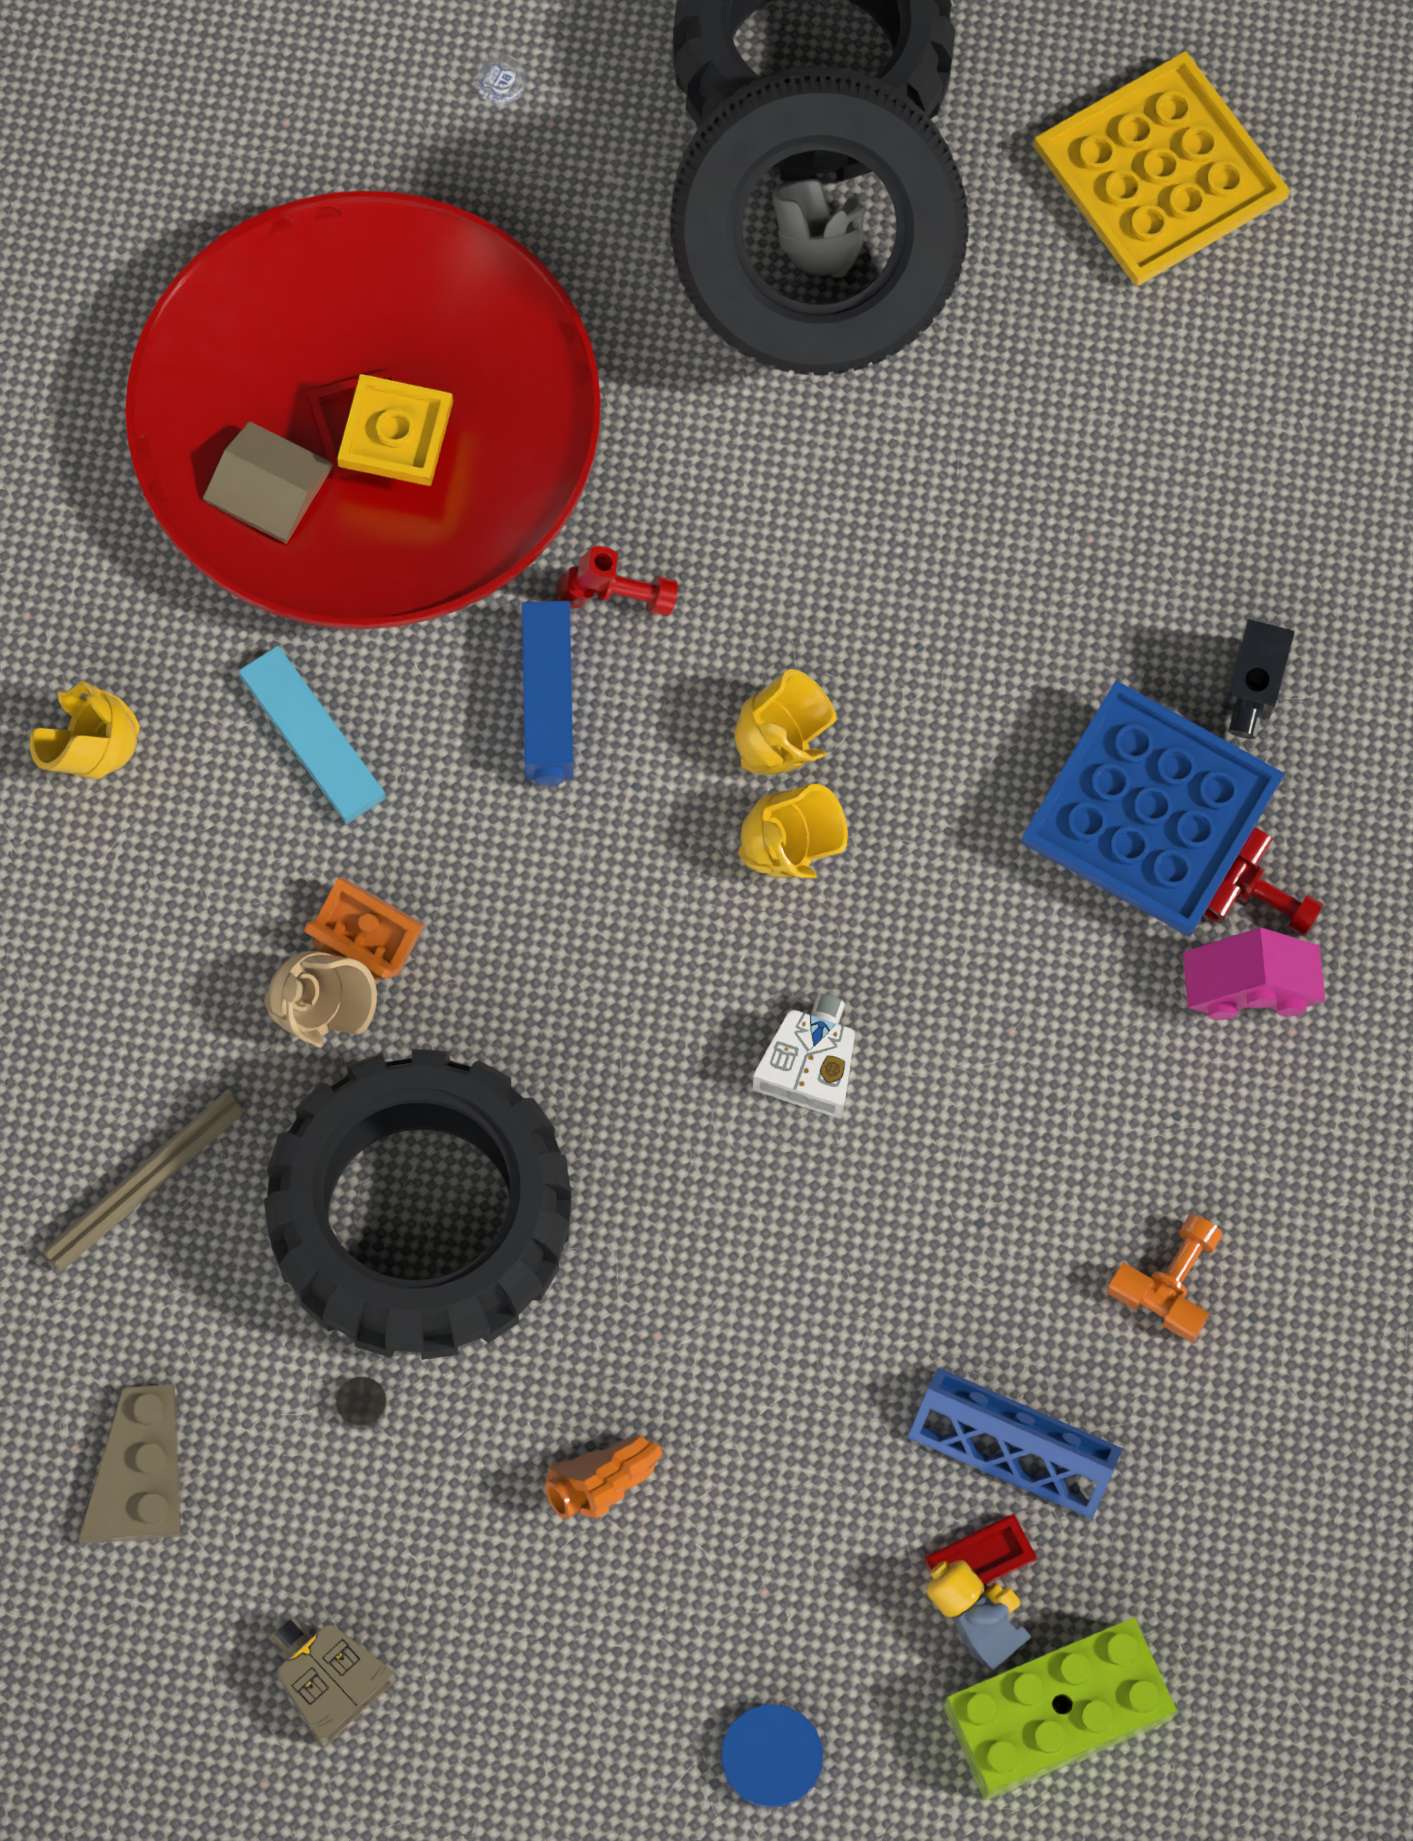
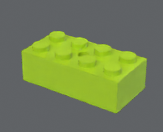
[943,1617,1177,1801]

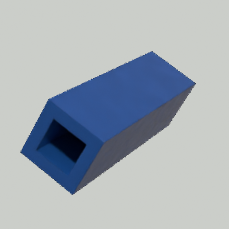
[522,601,573,786]

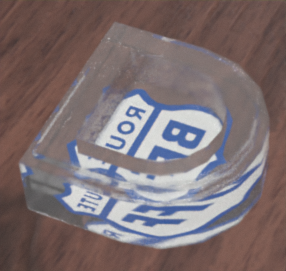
[471,49,525,104]

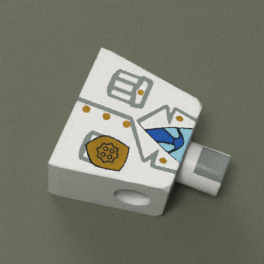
[752,994,856,1119]

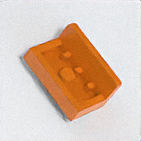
[303,877,425,981]

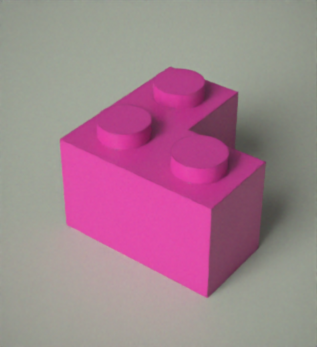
[1183,927,1325,1020]

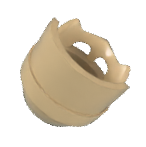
[264,951,377,1048]

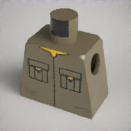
[272,1618,396,1748]

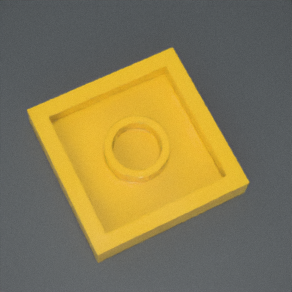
[337,374,453,486]

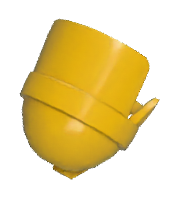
[734,669,836,775]
[30,680,140,780]
[738,784,848,879]

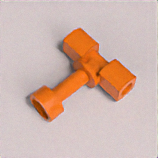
[1107,1214,1223,1344]

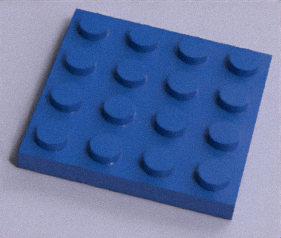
[1020,680,1285,937]

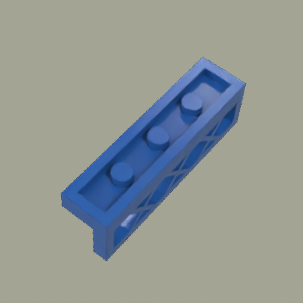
[907,1367,1123,1519]

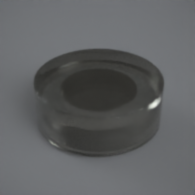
[336,1377,387,1430]

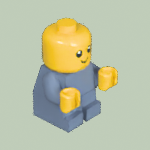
[926,1560,1031,1671]

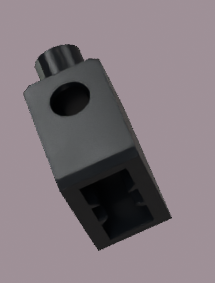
[1223,619,1295,739]

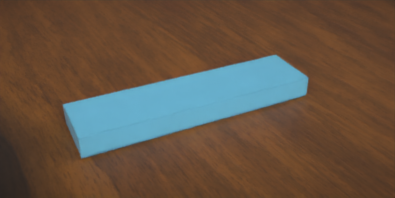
[238,646,386,824]

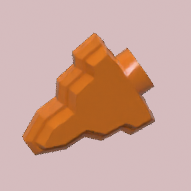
[545,1435,663,1519]

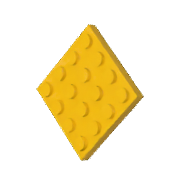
[1033,51,1290,287]

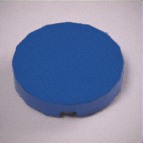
[721,1704,823,1808]

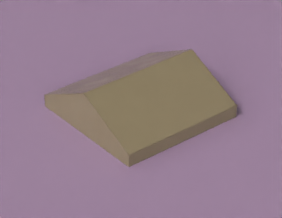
[203,421,333,544]

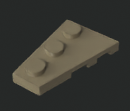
[78,1384,182,1544]

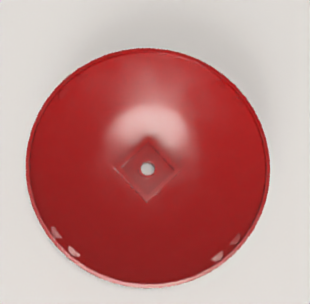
[125,191,601,629]

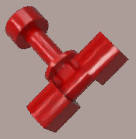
[556,546,678,617]
[1204,827,1324,937]

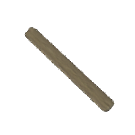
[44,1092,243,1271]

